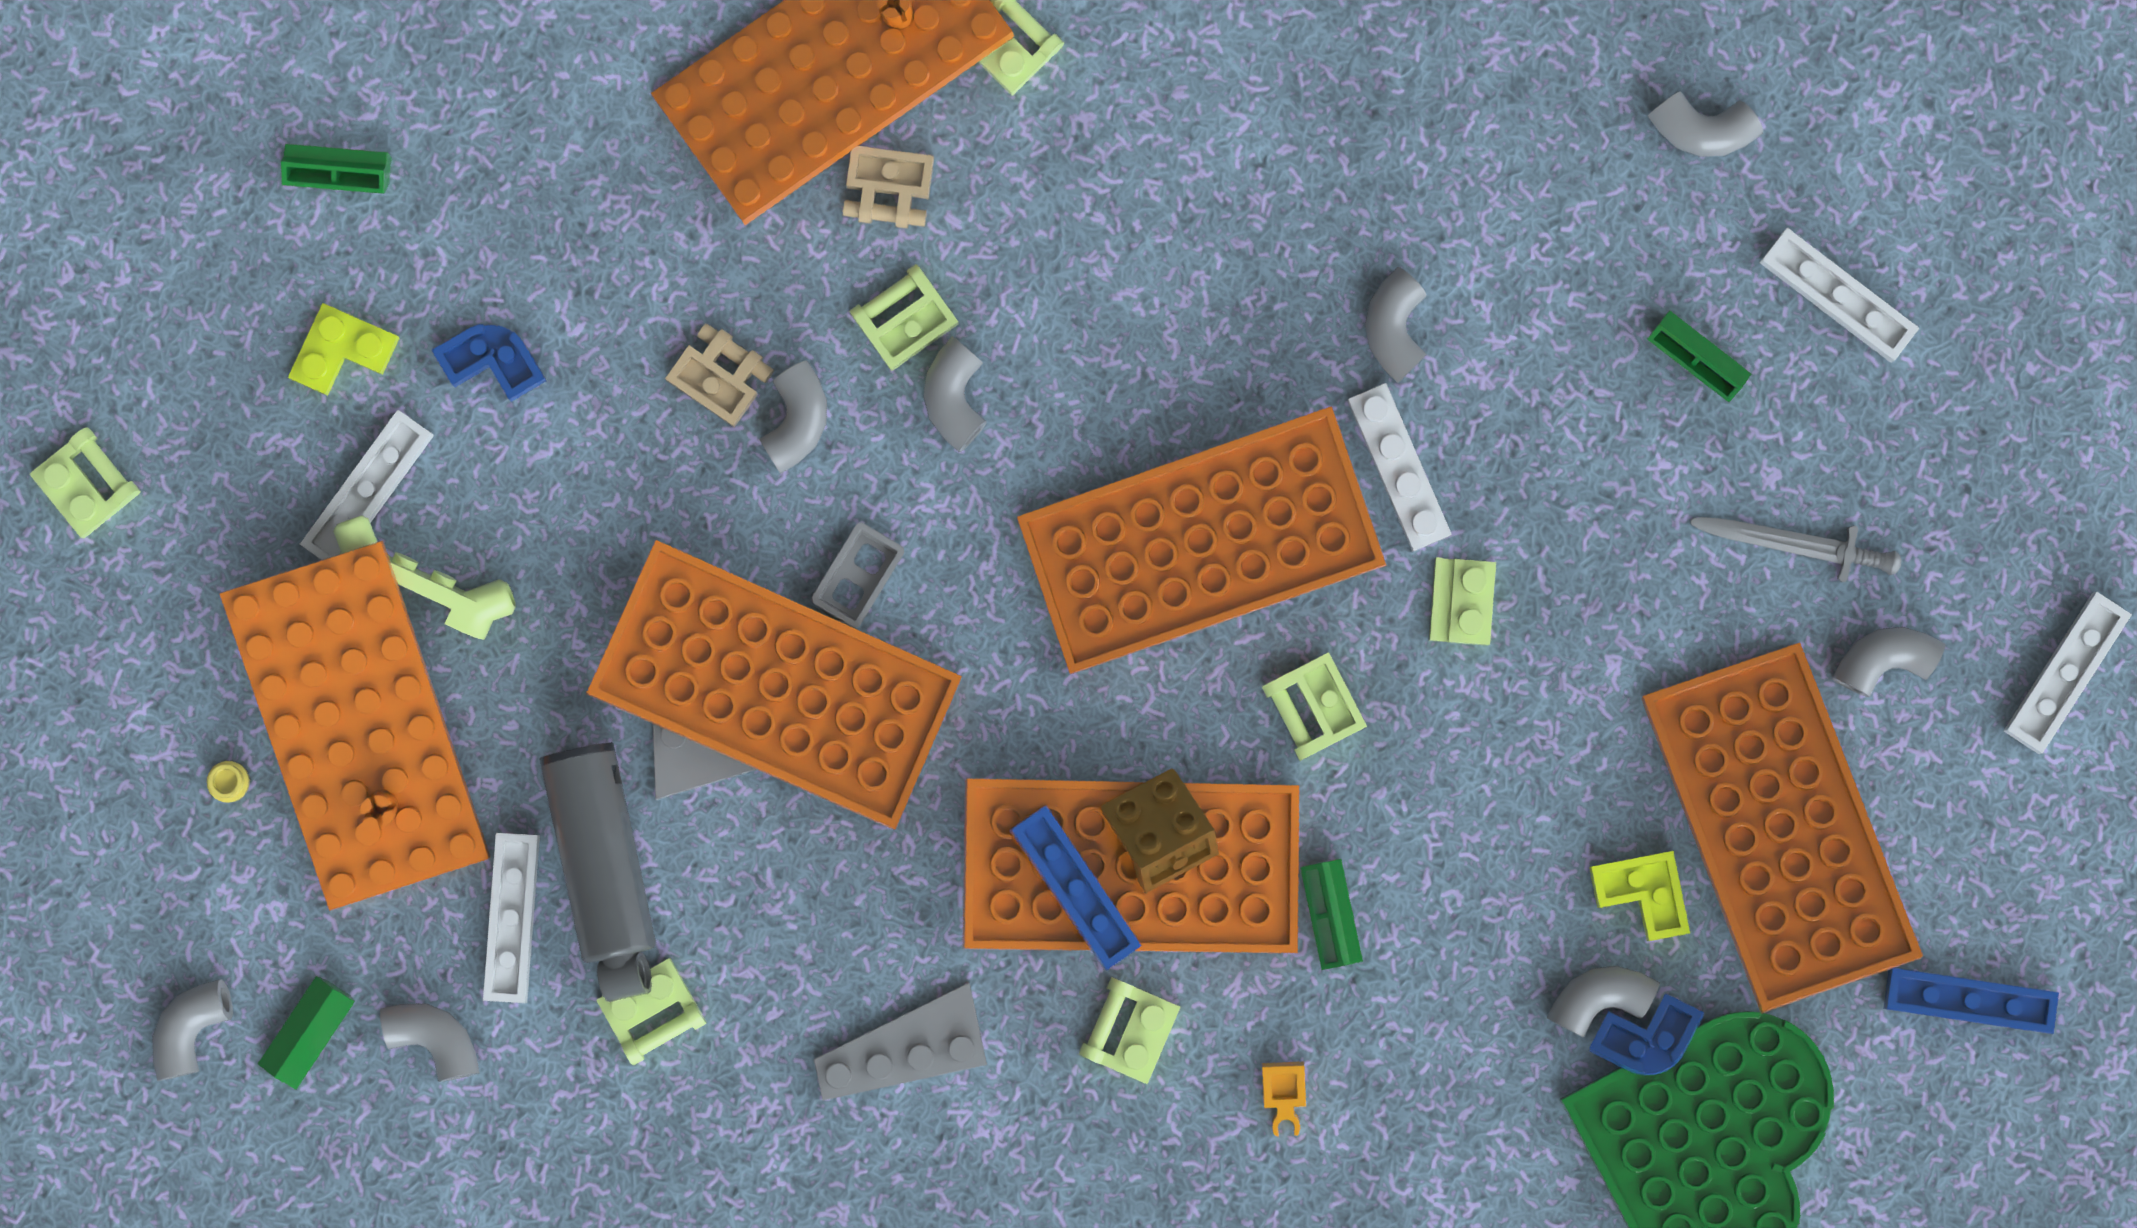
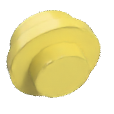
[207,761,250,803]

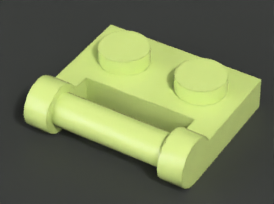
[978,0,1064,96]
[849,264,959,372]
[30,427,140,539]
[1262,652,1367,761]
[596,958,707,1066]
[1078,977,1180,1084]

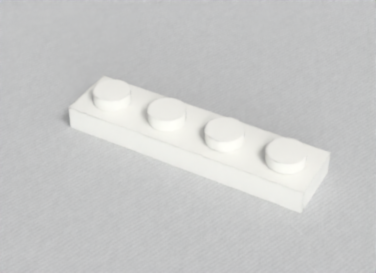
[1760,228,1919,363]
[1347,383,1452,552]
[300,410,434,560]
[2004,592,2132,754]
[483,833,540,1003]

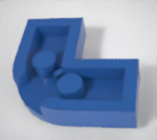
[432,324,547,402]
[1589,993,1704,1075]

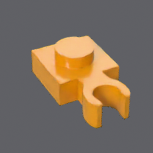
[1262,1061,1306,1137]

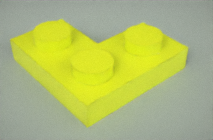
[288,303,400,396]
[1589,851,1690,941]

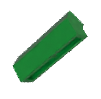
[281,144,392,194]
[1647,310,1752,402]
[1300,859,1363,970]
[258,976,355,1090]

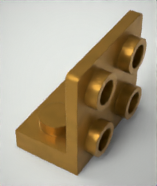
[1101,769,1219,894]

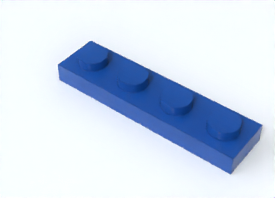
[1010,805,1142,970]
[1883,968,2059,1034]

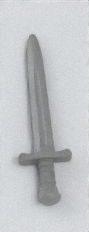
[1690,517,1901,582]

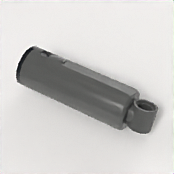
[539,742,656,1002]

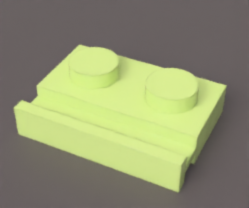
[1429,557,1496,646]

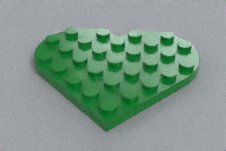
[1560,1011,1834,1228]

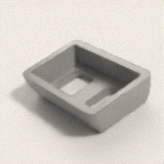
[812,523,904,628]

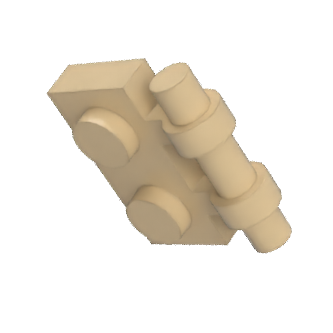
[843,146,934,229]
[665,323,774,427]

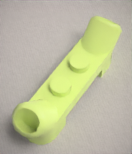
[333,515,516,640]

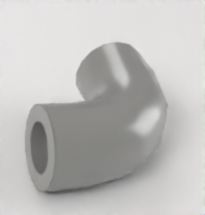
[1647,91,1763,157]
[1365,267,1427,383]
[923,336,987,452]
[759,361,827,474]
[1832,627,1946,697]
[1547,966,1660,1037]
[152,979,233,1081]
[380,1003,480,1082]

